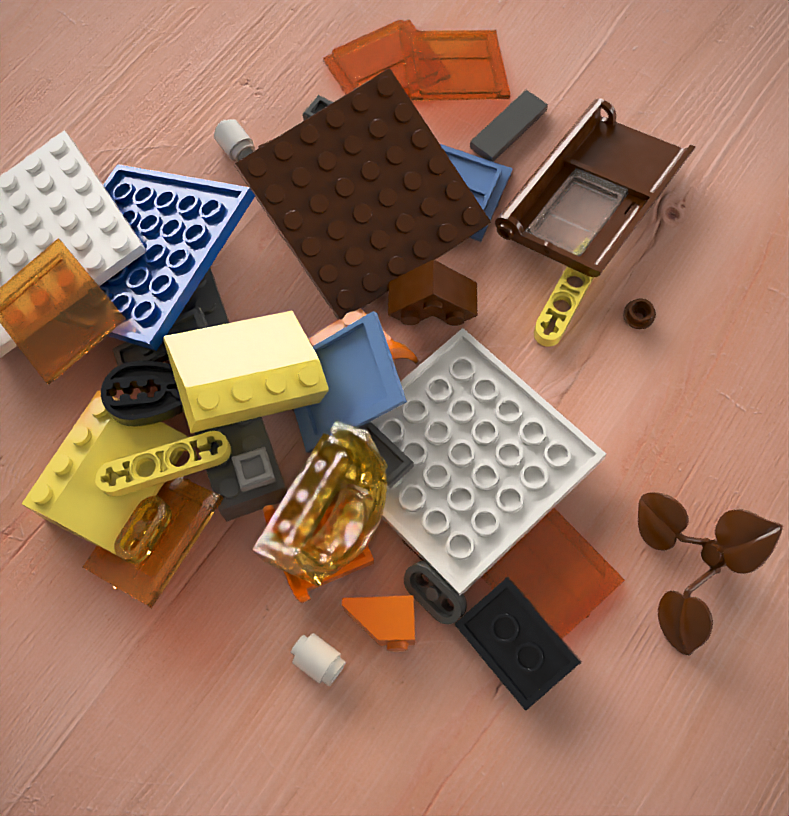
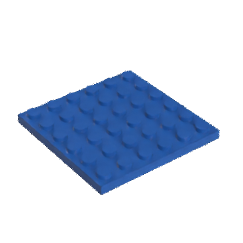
[53,164,255,351]

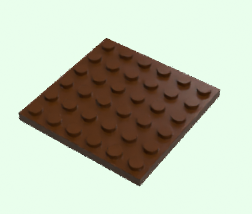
[235,68,491,320]

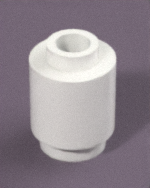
[214,119,255,162]
[291,633,346,686]

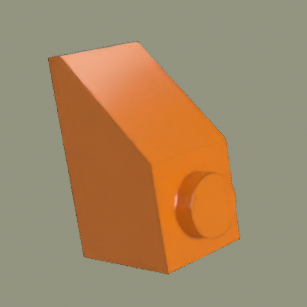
[342,595,415,652]

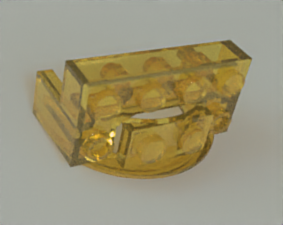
[252,421,388,586]

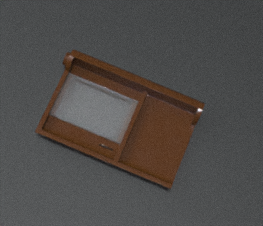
[495,99,696,277]

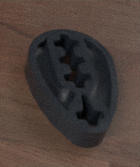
[101,361,184,427]

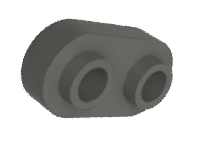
[404,561,467,624]

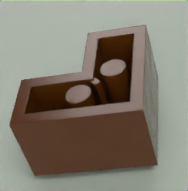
[388,259,478,326]

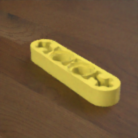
[534,242,594,347]
[95,431,231,497]

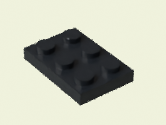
[454,577,582,711]

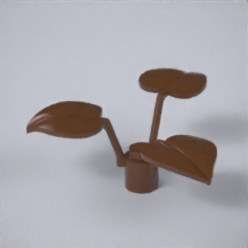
[638,492,783,656]

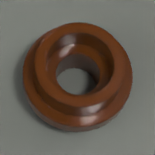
[623,298,656,329]

